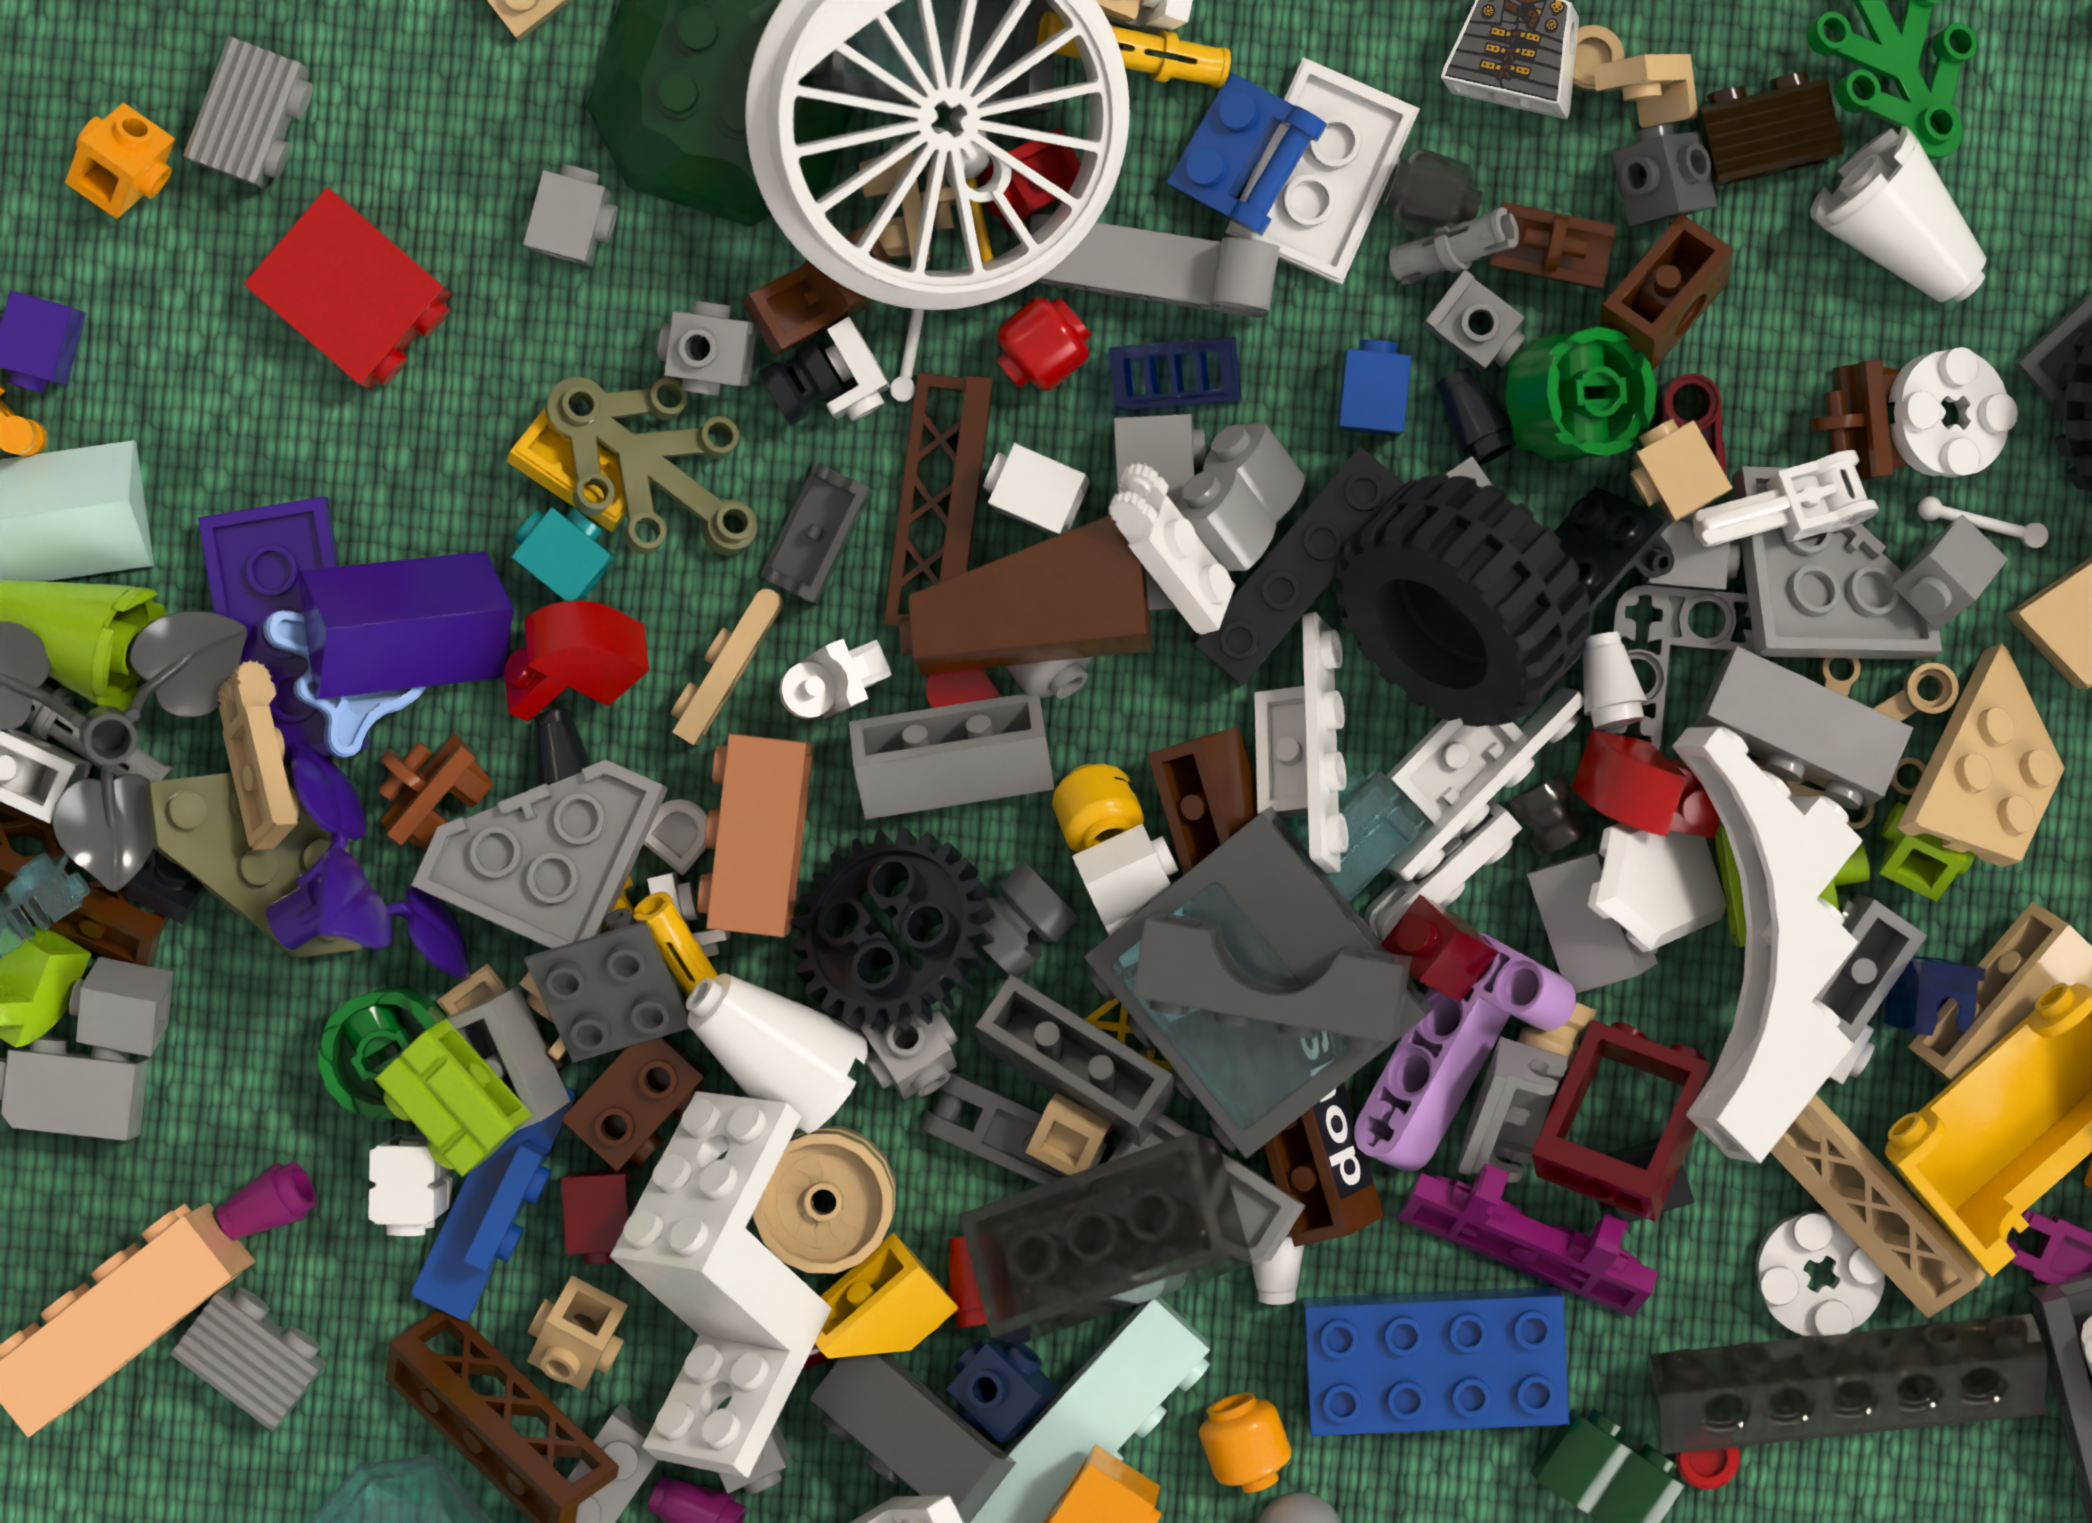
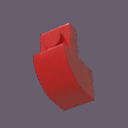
[504,600,649,722]
[1572,729,1720,839]

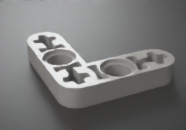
[1601,585,1755,750]

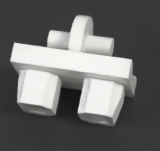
[779,639,891,719]

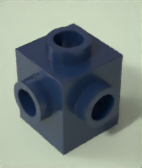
[946,1337,1060,1443]

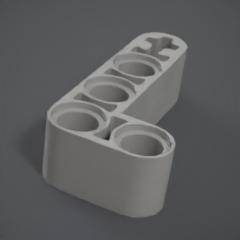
[1028,214,1280,318]

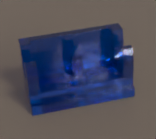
[1884,956,1986,1035]

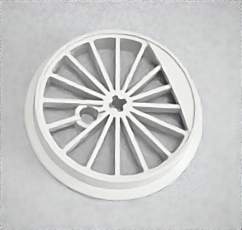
[746,0,1130,310]

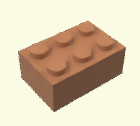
[697,734,814,937]

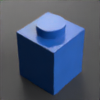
[1336,339,1412,436]

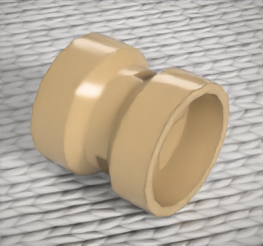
[1517,987,1598,1069]

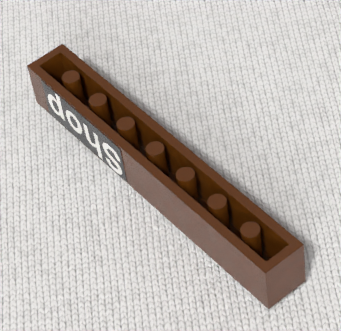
[1147,726,1384,1247]

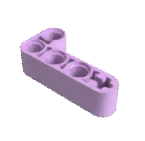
[1354,932,1576,1172]

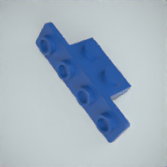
[412,1085,577,1321]

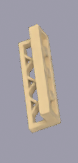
[1770,1094,1986,1319]

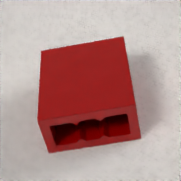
[244,187,453,390]

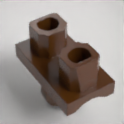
[1488,202,1617,290]
[1809,359,1909,480]

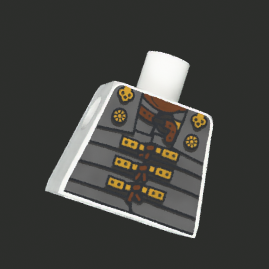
[1441,0,1579,119]

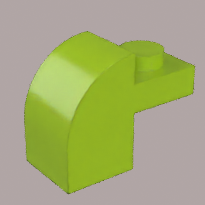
[0,926,91,1048]

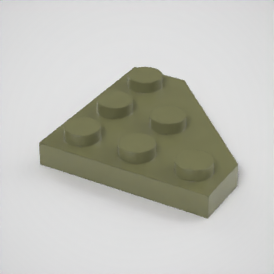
[144,760,362,958]

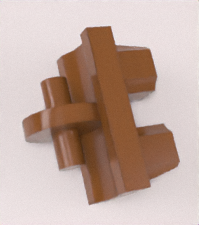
[377,732,493,851]

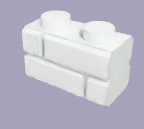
[369,1134,453,1236]

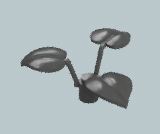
[0,611,248,892]

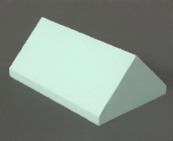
[0,440,154,582]

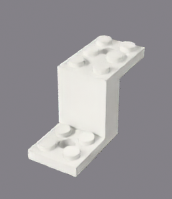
[610,1091,832,1478]

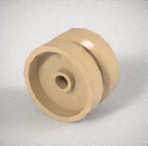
[752,1125,896,1274]

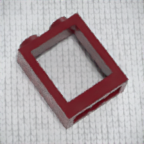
[1531,1020,1713,1222]

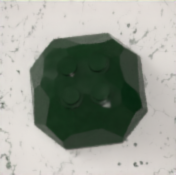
[586,0,866,227]

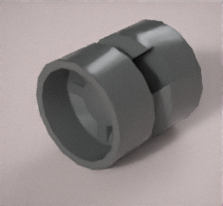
[979,859,1081,978]

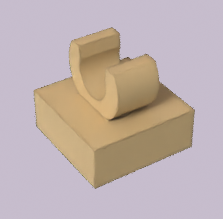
[1025,1093,1112,1183]

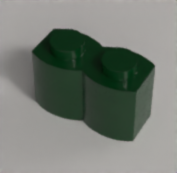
[1530,1408,1685,1523]

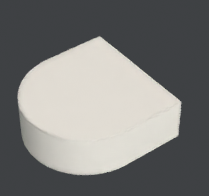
[643,799,708,876]

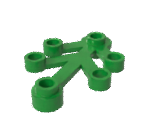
[1806,0,1978,160]

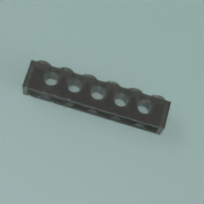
[1649,1314,2047,1454]

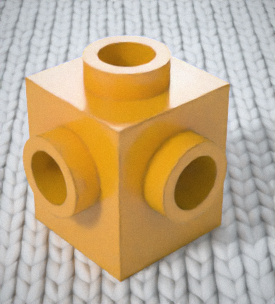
[65,102,176,219]

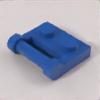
[1166,72,1327,236]

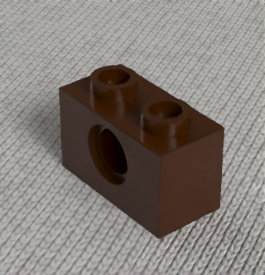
[1600,213,1733,371]

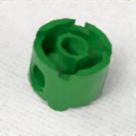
[1506,326,1657,462]
[318,987,447,1120]

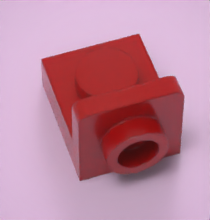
[978,127,1081,231]

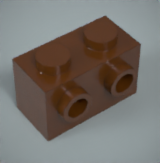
[561,1035,709,1172]

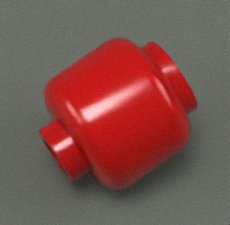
[995,297,1092,392]

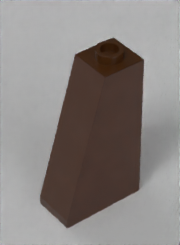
[899,515,1153,675]

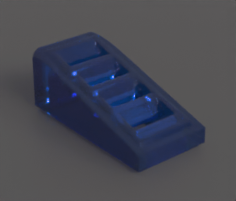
[1109,337,1242,414]

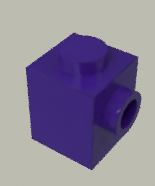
[0,290,86,393]

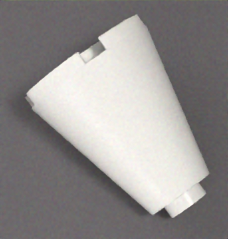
[1810,126,1986,302]
[686,973,868,1138]

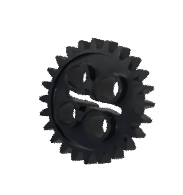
[790,828,995,1035]

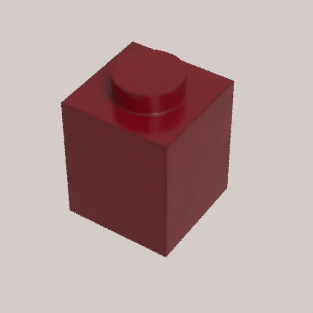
[1380,894,1499,1002]
[561,1168,634,1264]

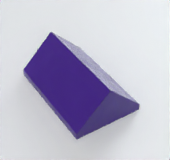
[297,551,514,700]

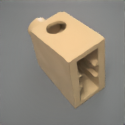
[2006,556,2092,689]

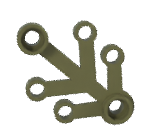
[545,377,758,556]

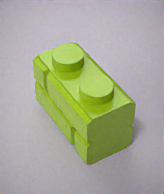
[375,1019,533,1177]

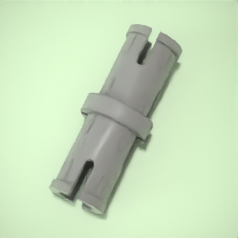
[1389,207,1519,286]

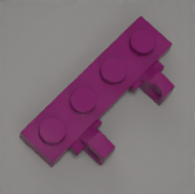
[1397,1163,1658,1317]

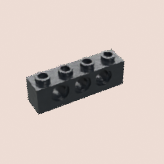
[1192,446,1405,686]

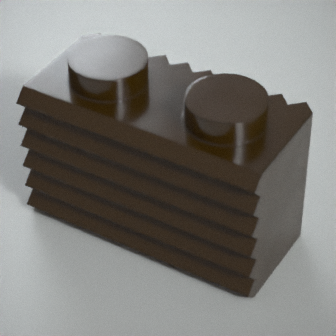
[1695,71,1844,188]

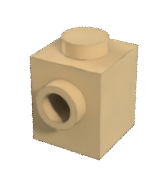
[1629,419,1732,525]

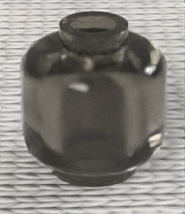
[1383,149,1483,238]

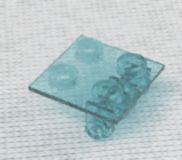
[0,852,90,959]

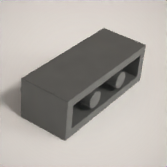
[975,974,1175,1147]
[809,1353,1017,1523]

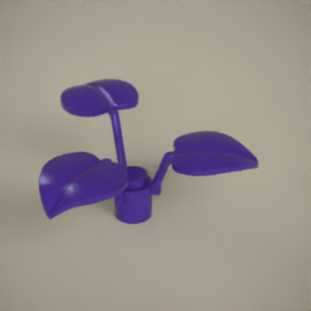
[266,742,471,981]

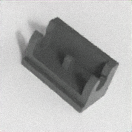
[760,462,873,605]

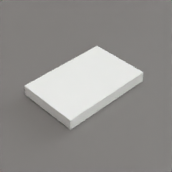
[1225,57,1420,286]

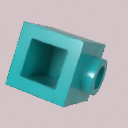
[512,507,618,601]

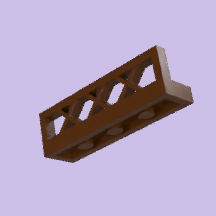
[884,372,994,627]
[0,802,170,967]
[385,1310,619,1523]

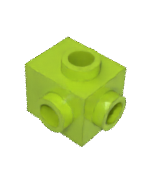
[1879,802,1976,902]

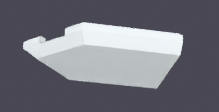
[1588,822,1727,952]

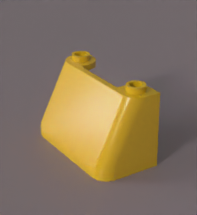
[1885,983,2092,1277]

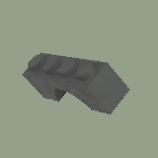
[1133,912,1412,1050]

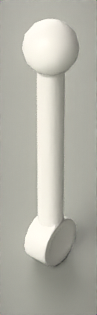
[890,309,925,402]
[1918,496,2048,548]

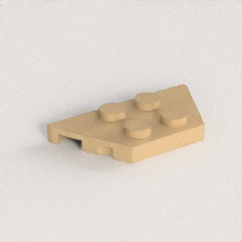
[1897,643,2065,867]

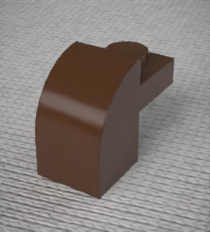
[742,223,892,356]

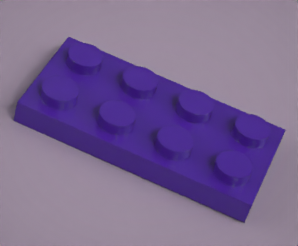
[198,496,370,763]

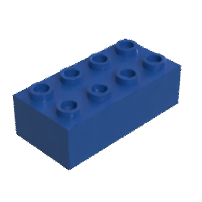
[1302,1286,1569,1436]

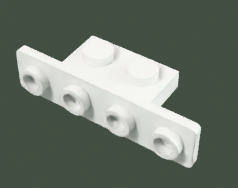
[1254,612,1349,874]
[1384,687,1584,882]

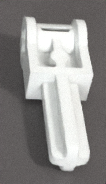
[1692,450,1879,547]

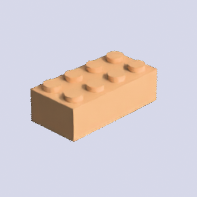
[0,1202,256,1438]

